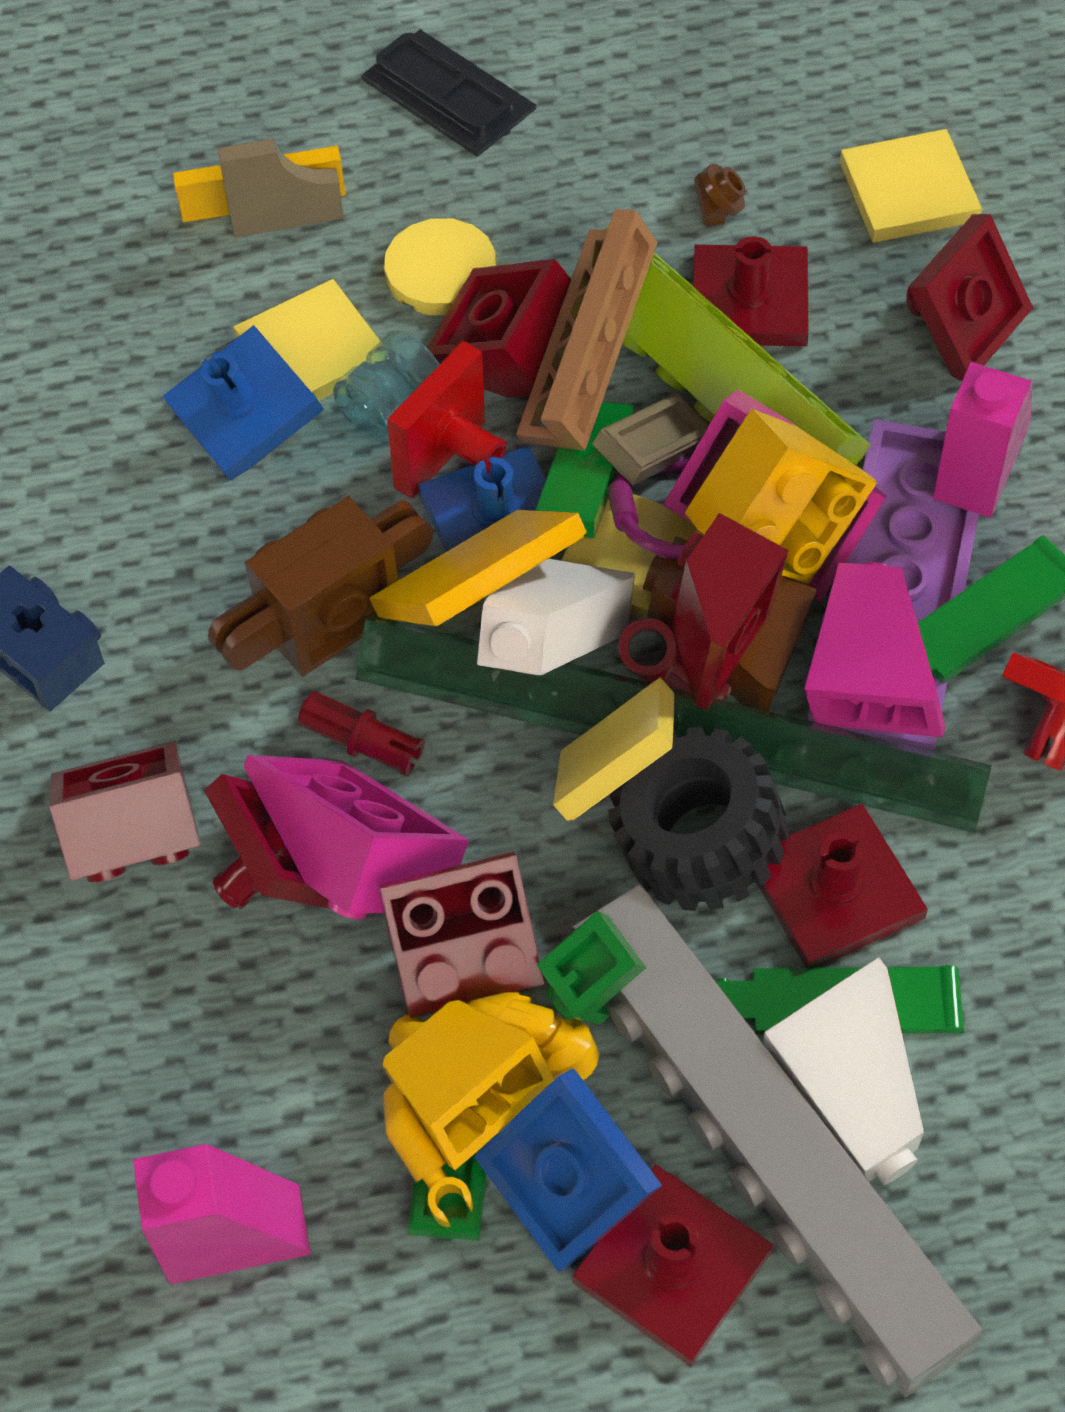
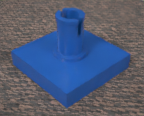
[162,325,324,480]
[418,445,569,552]
[474,1068,662,1272]

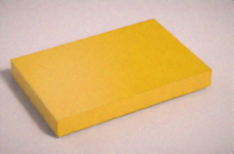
[369,510,587,626]

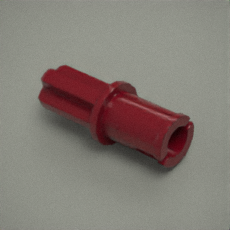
[298,692,425,777]

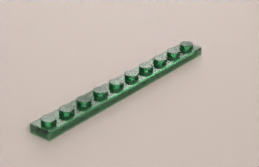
[355,615,992,833]

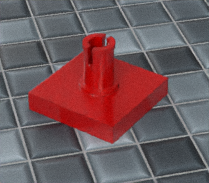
[387,341,506,499]
[1002,652,1065,771]

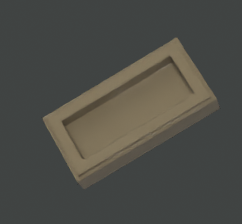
[593,393,709,486]

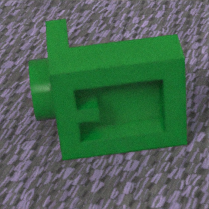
[536,911,647,1025]

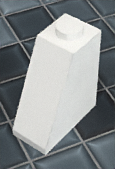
[477,559,635,676]
[763,957,924,1185]

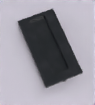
[361,29,536,157]

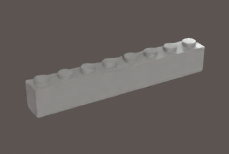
[573,884,983,1398]

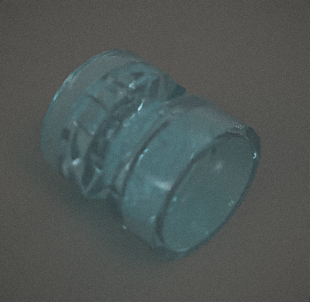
[333,330,439,442]

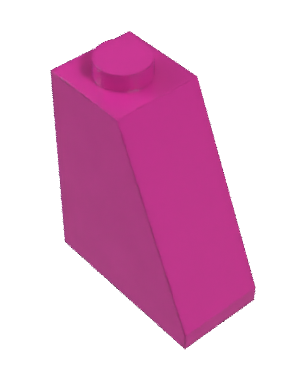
[933,362,1032,518]
[804,562,945,738]
[133,1144,311,1284]

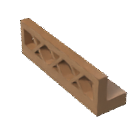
[516,209,658,451]

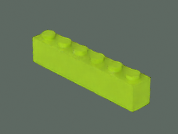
[570,224,872,465]

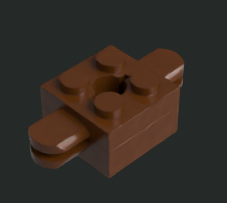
[208,496,433,677]

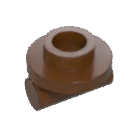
[694,163,746,226]

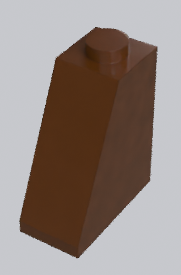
[643,536,817,718]

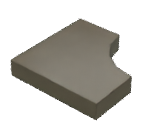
[217,138,344,238]

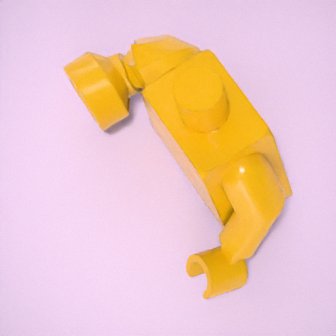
[382,992,599,1227]

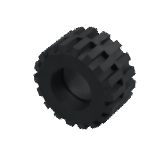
[608,727,788,911]

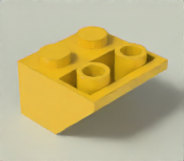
[684,409,878,584]

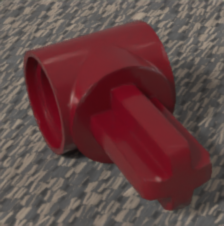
[619,618,732,715]

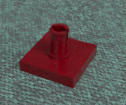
[906,214,1033,381]
[693,236,809,347]
[204,774,330,909]
[757,803,928,968]
[572,1164,774,1367]

